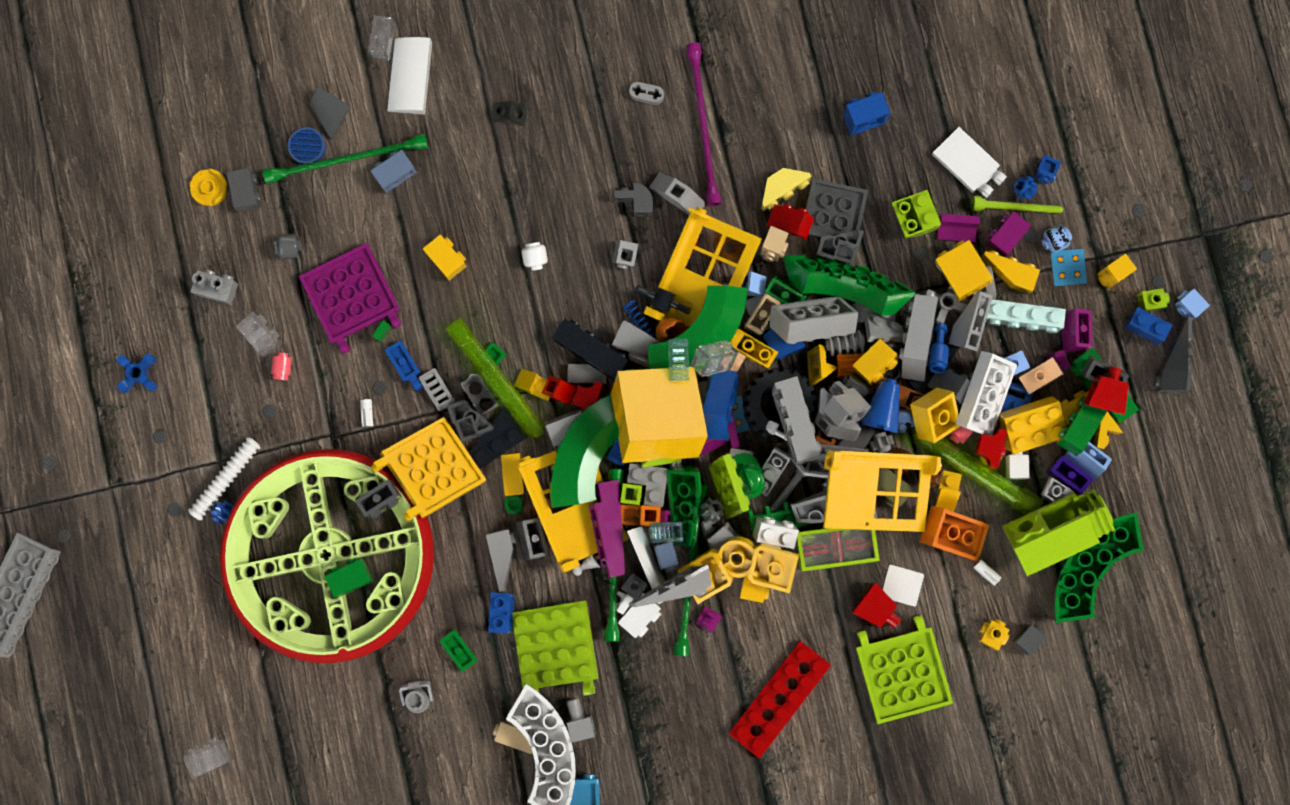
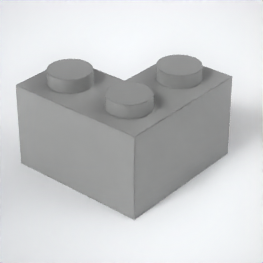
[627,464,667,509]

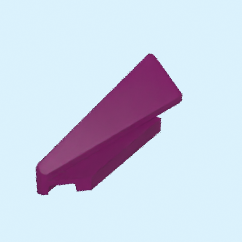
[589,480,625,578]

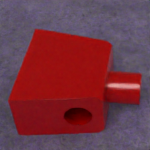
[1083,366,1129,415]
[851,583,901,628]

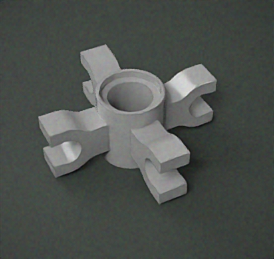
[925,284,967,324]

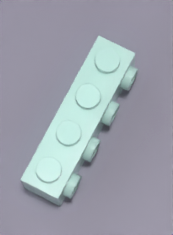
[986,300,1066,333]

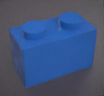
[1123,307,1172,345]

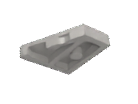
[864,315,904,342]

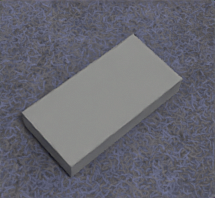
[568,364,606,384]

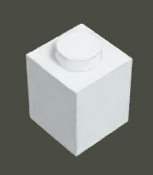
[1005,452,1029,480]

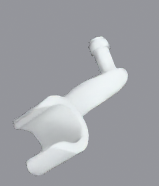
[766,421,787,441]

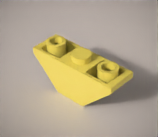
[761,168,812,211]

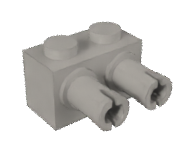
[191,269,238,305]
[565,698,596,743]

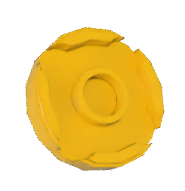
[190,169,228,206]

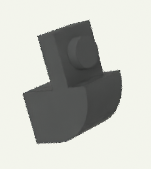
[615,183,653,217]

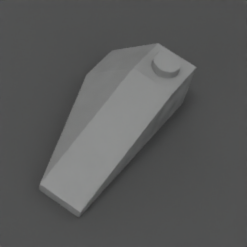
[791,489,878,523]
[628,564,711,607]

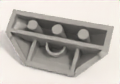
[788,444,869,478]

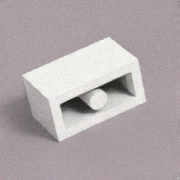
[618,593,661,638]

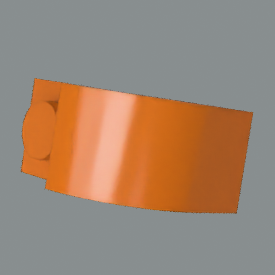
[621,505,661,527]

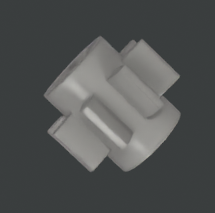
[869,432,894,453]
[700,498,724,523]

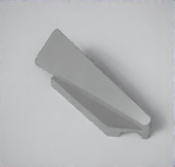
[612,320,704,380]

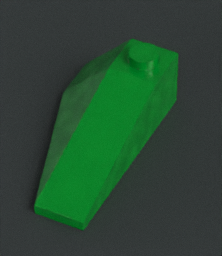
[666,465,702,547]

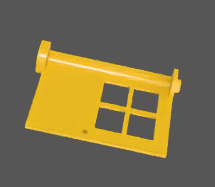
[644,207,762,327]
[823,450,942,532]
[517,451,628,574]

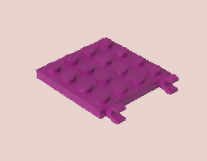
[299,243,402,354]

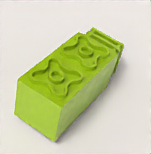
[1002,489,1115,576]

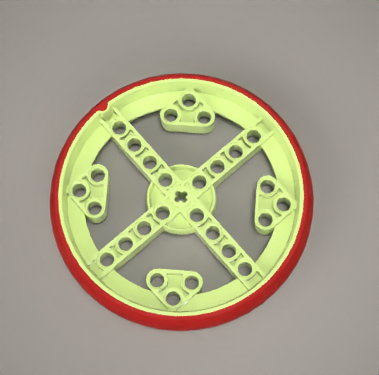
[220,449,434,664]

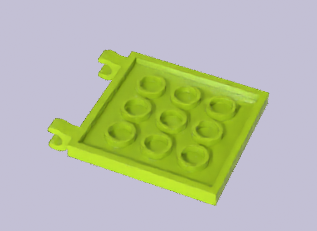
[512,600,599,696]
[855,615,953,724]

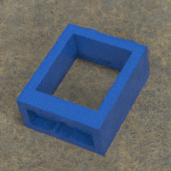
[488,592,515,633]

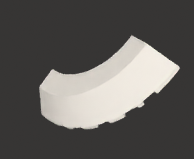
[506,684,576,805]

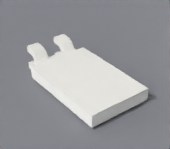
[932,127,1007,199]

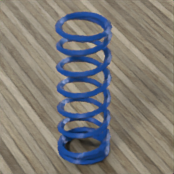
[623,300,656,338]

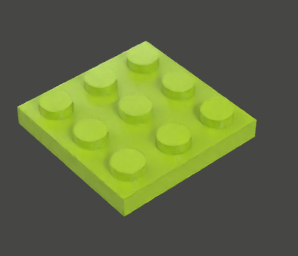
[708,454,750,520]

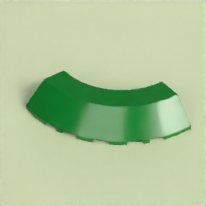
[784,255,915,316]
[648,286,747,373]
[550,394,619,508]
[1054,513,1144,623]

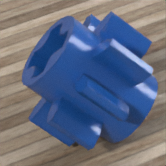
[1013,176,1038,200]
[210,500,233,525]

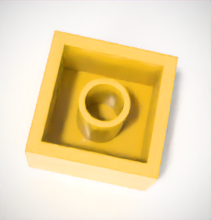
[910,388,960,443]

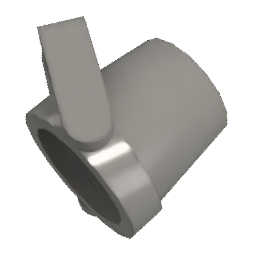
[399,681,434,713]

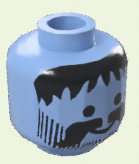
[1041,225,1072,253]
[893,408,914,433]

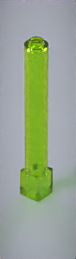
[445,318,545,439]
[913,431,1044,516]

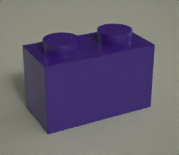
[1045,456,1093,495]

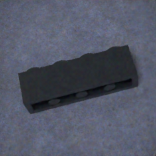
[552,319,629,382]

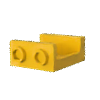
[935,240,993,302]

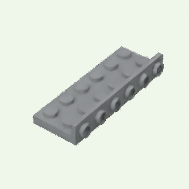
[0,533,61,658]

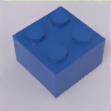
[843,92,891,136]

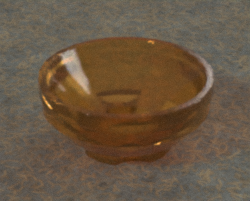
[713,233,746,263]

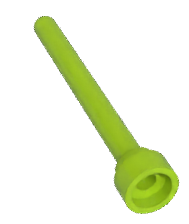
[971,196,1063,214]

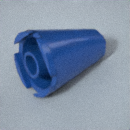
[860,378,900,433]

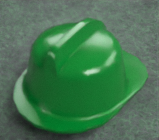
[733,453,765,499]

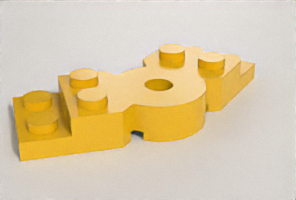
[677,537,799,604]

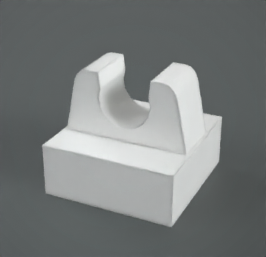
[615,592,635,615]

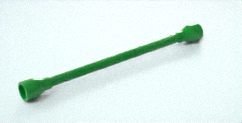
[263,133,428,184]
[604,469,624,642]
[673,485,708,657]

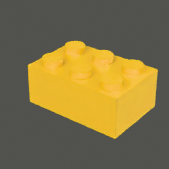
[998,396,1066,455]

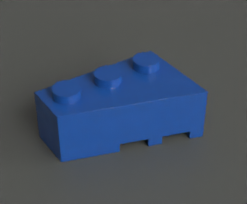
[702,369,739,441]

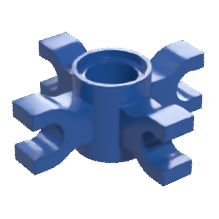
[116,353,158,393]

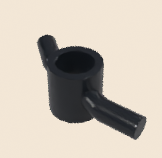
[635,285,691,315]

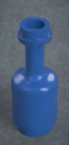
[928,323,949,373]

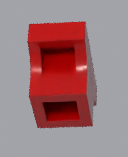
[572,381,603,412]
[974,429,1007,470]

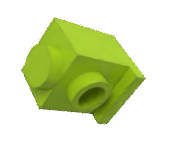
[1137,288,1170,312]
[620,483,643,505]

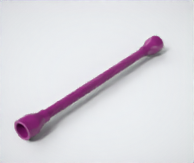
[686,42,721,206]

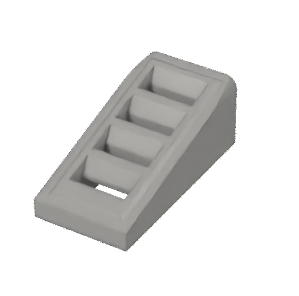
[419,368,455,412]

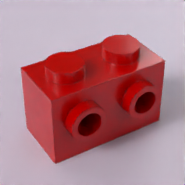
[766,204,814,239]

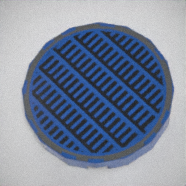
[288,127,326,165]

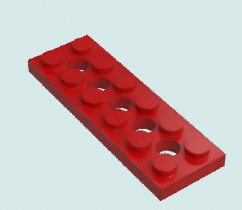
[728,641,831,759]

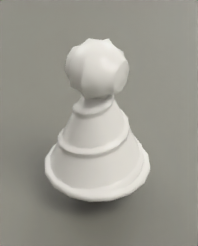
[572,554,600,576]

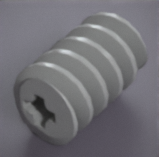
[824,330,865,356]

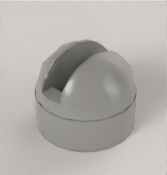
[701,520,716,536]

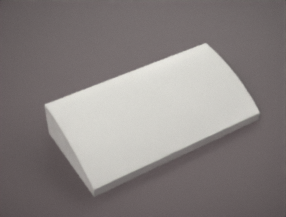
[387,37,432,115]
[956,351,1017,436]
[627,527,666,604]

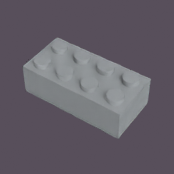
[769,296,858,344]

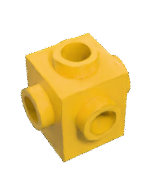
[977,618,1009,651]

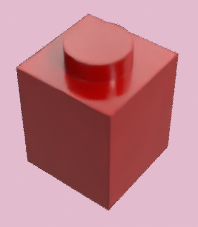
[542,376,577,405]

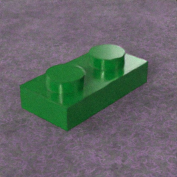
[439,629,478,672]

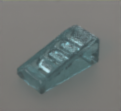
[668,339,689,381]
[650,522,683,543]

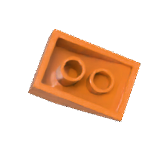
[919,506,990,562]

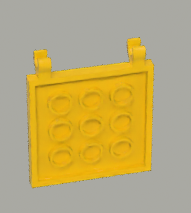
[371,417,486,522]

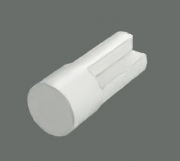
[360,399,373,427]
[973,559,1002,586]

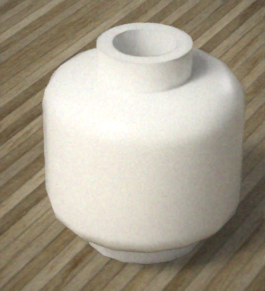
[521,242,548,270]

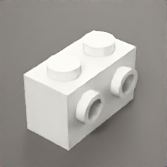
[752,517,799,549]

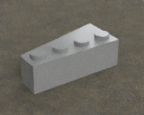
[771,376,822,465]

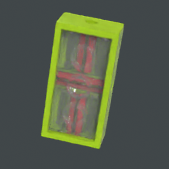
[796,523,880,572]

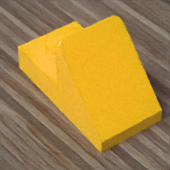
[807,344,837,386]
[514,369,550,402]
[1093,412,1123,450]
[935,470,962,512]

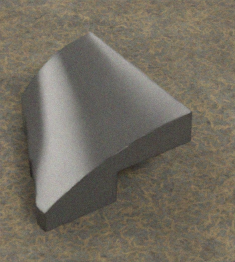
[310,86,351,139]
[816,230,864,264]
[447,399,494,443]

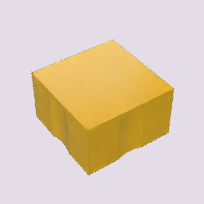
[611,367,708,463]

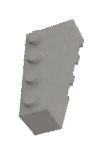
[899,294,938,381]

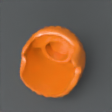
[655,318,687,343]

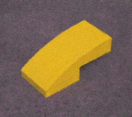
[501,453,524,496]

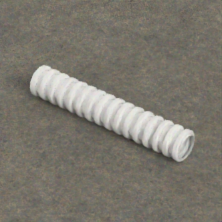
[188,437,261,520]

